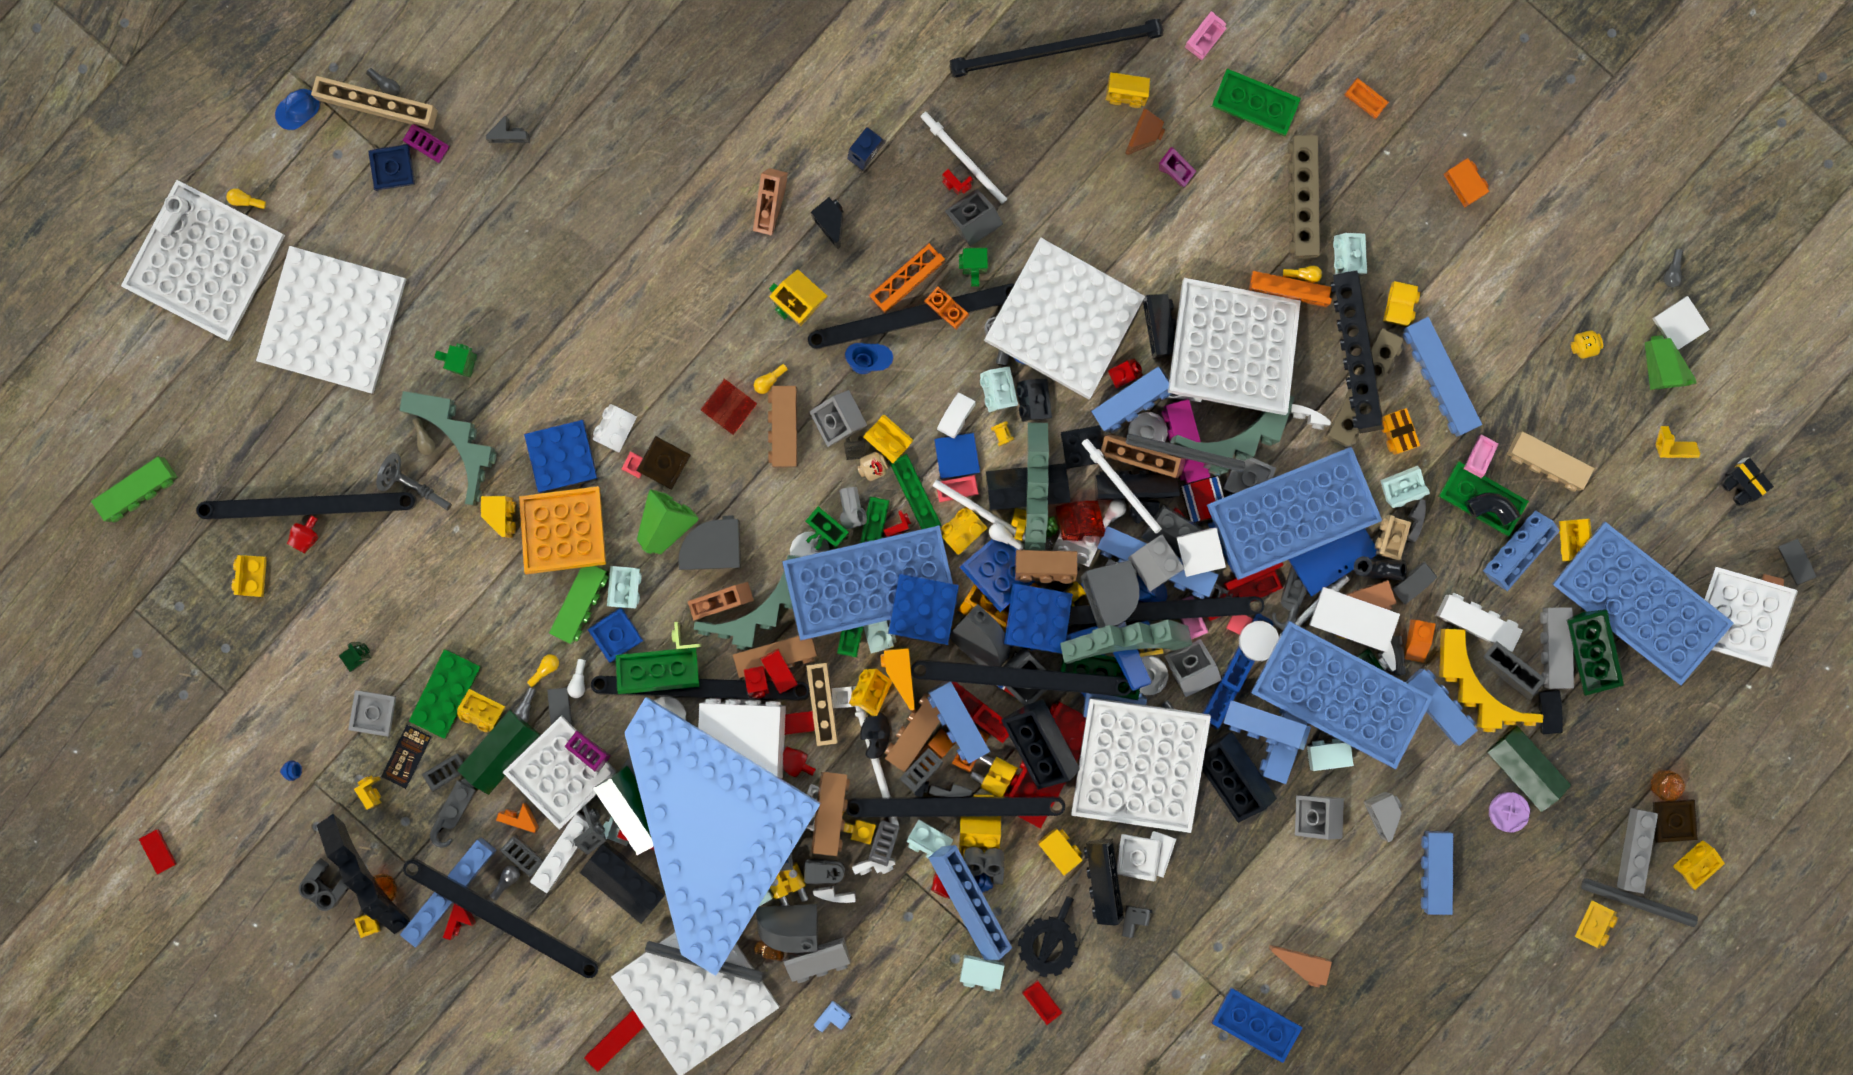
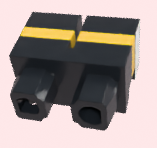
[1720,457,1774,506]

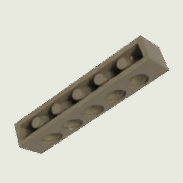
[1287,135,1320,259]
[1325,328,1404,448]

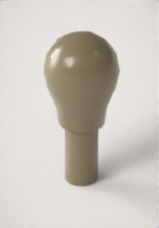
[413,418,435,455]

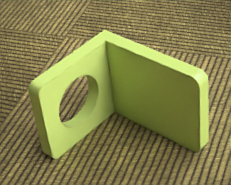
[672,622,701,649]

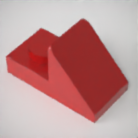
[443,903,476,940]

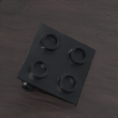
[1060,425,1105,469]

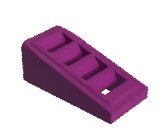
[403,124,450,164]
[564,730,611,772]

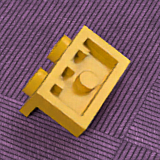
[863,415,913,463]
[232,555,267,597]
[849,669,892,716]
[457,689,505,732]
[354,775,381,810]
[1673,840,1725,890]
[1575,901,1618,949]

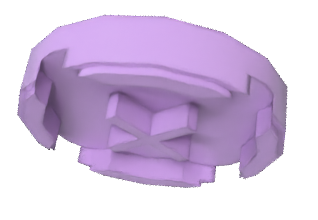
[1489,792,1530,832]

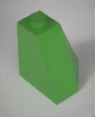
[1645,335,1697,390]
[637,489,699,554]

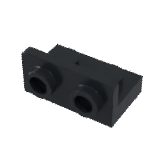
[1016,378,1052,422]

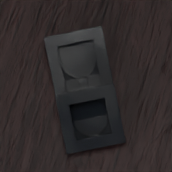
[1539,690,1563,735]

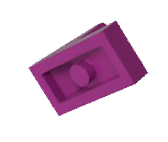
[1159,147,1196,187]

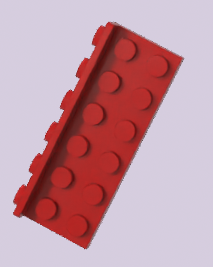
[1004,701,1086,829]

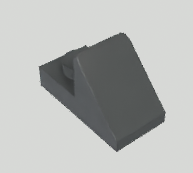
[486,116,530,143]

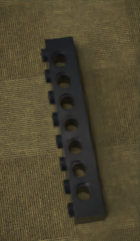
[1331,270,1384,434]

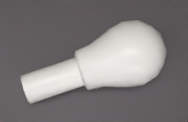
[1096,499,1127,533]
[989,523,1025,550]
[567,659,586,698]

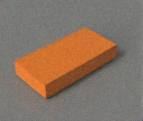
[1344,78,1389,119]

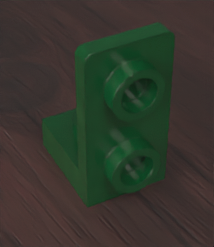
[339,642,371,672]

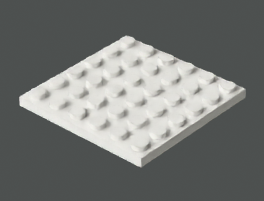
[121,180,285,342]
[984,238,1145,399]
[256,246,406,394]
[1168,278,1301,415]
[1071,697,1211,833]
[611,932,780,1075]

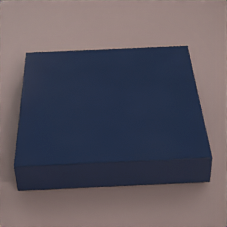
[368,144,415,191]

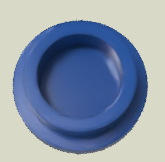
[280,761,302,781]
[974,873,993,893]

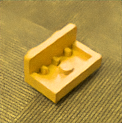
[941,507,987,555]
[1559,519,1592,561]

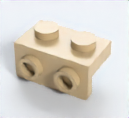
[1374,515,1411,560]

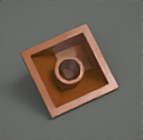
[1125,109,1165,155]

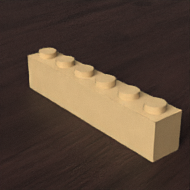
[311,76,438,130]

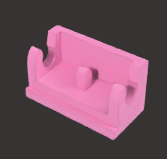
[1185,11,1227,60]

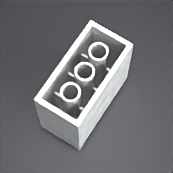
[698,698,786,779]

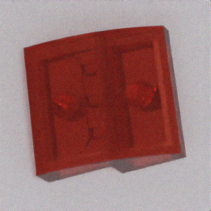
[700,378,757,435]
[1055,500,1105,541]

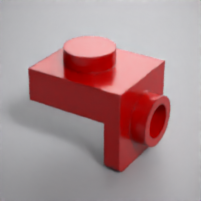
[942,169,973,195]
[1108,358,1143,388]
[884,510,911,537]
[744,666,769,699]

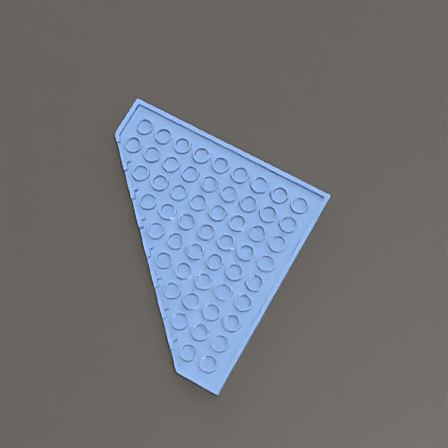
[624,697,821,976]

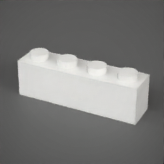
[1436,593,1523,652]
[530,812,589,893]

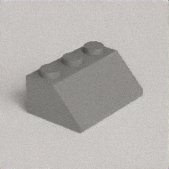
[784,937,851,983]

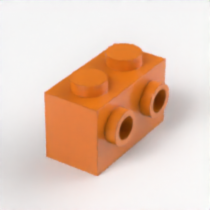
[1443,158,1490,208]

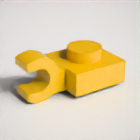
[1011,508,1026,541]
[843,819,876,844]

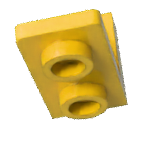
[1655,426,1701,458]

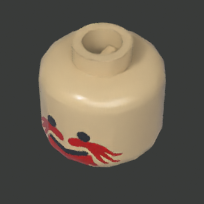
[857,452,889,481]

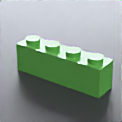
[91,456,178,523]
[549,566,609,644]

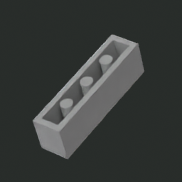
[1540,607,1574,689]
[1617,808,1658,894]

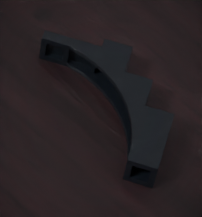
[317,814,410,934]

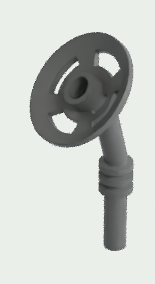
[376,453,452,511]

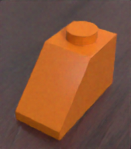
[1404,620,1435,663]

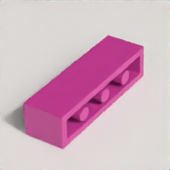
[1162,399,1210,484]

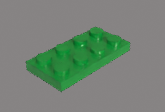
[1211,69,1301,137]
[1438,461,1529,536]
[615,647,699,694]
[409,649,482,739]

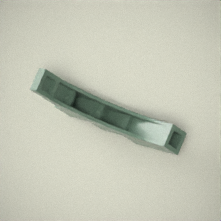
[399,391,497,506]
[1170,395,1295,476]
[1024,422,1049,551]
[693,555,799,650]
[1060,620,1192,663]

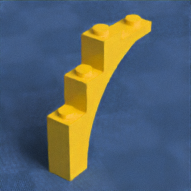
[1439,629,1543,732]

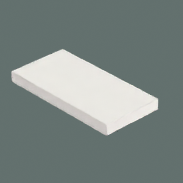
[1309,587,1400,652]

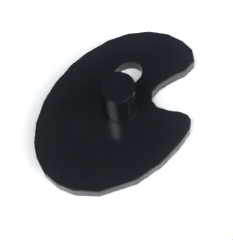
[860,712,890,759]

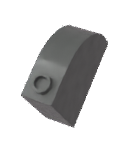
[679,515,741,570]
[1081,560,1139,629]
[949,604,1010,666]
[1483,641,1546,701]
[756,904,818,953]

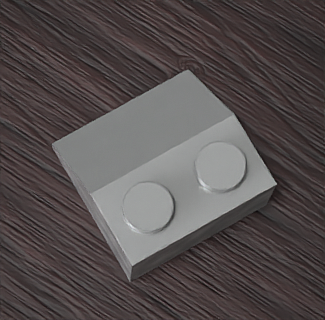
[810,390,867,447]
[1128,535,1185,591]
[1165,639,1222,697]
[1363,792,1402,842]
[1295,795,1344,840]

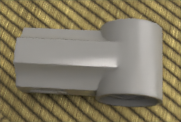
[839,487,867,529]

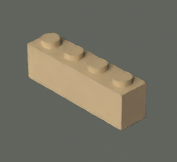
[1507,431,1594,492]
[806,662,838,746]

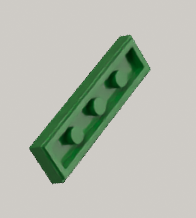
[889,454,942,530]

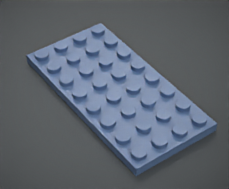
[1207,447,1382,580]
[1552,521,1734,685]
[782,526,958,641]
[1251,621,1433,769]

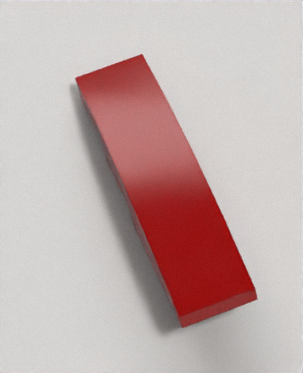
[951,682,1009,743]

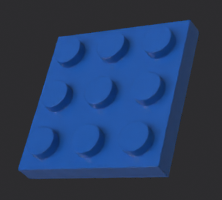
[524,420,598,493]
[960,539,1035,612]
[888,574,959,645]
[1004,584,1073,654]

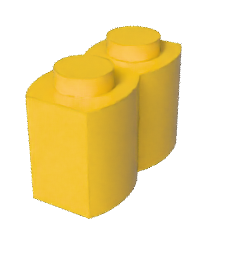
[1383,281,1420,327]

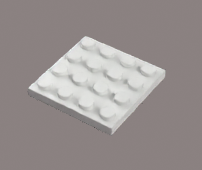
[1704,567,1798,668]
[503,715,617,830]

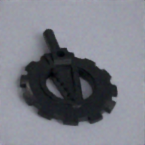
[1018,896,1078,977]

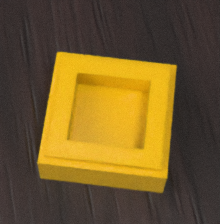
[354,915,381,938]

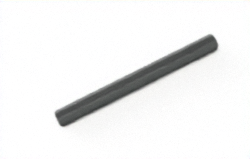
[1126,434,1245,472]
[1581,878,1698,927]
[645,941,763,983]

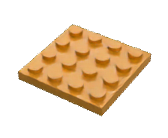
[519,486,606,574]

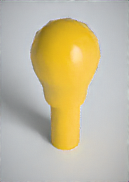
[226,188,266,209]
[1283,265,1322,283]
[753,364,788,394]
[527,654,559,687]

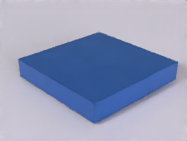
[934,433,980,479]
[587,607,644,663]

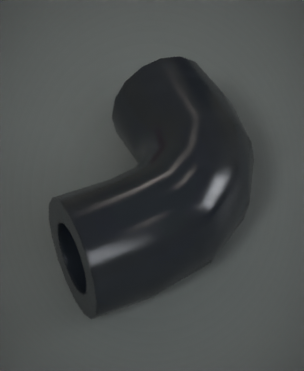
[1465,492,1521,526]
[1354,556,1407,580]

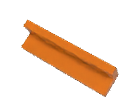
[869,243,945,314]
[1249,271,1332,307]

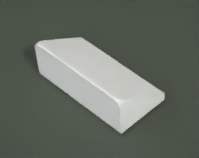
[1150,831,1176,878]

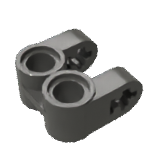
[964,847,1004,885]
[299,858,350,911]
[804,859,845,884]

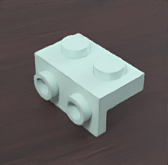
[1380,466,1430,508]
[607,566,641,608]

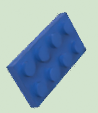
[1211,987,1302,1063]

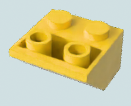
[1105,72,1150,108]
[769,269,828,326]
[481,496,516,538]
[959,816,1001,859]

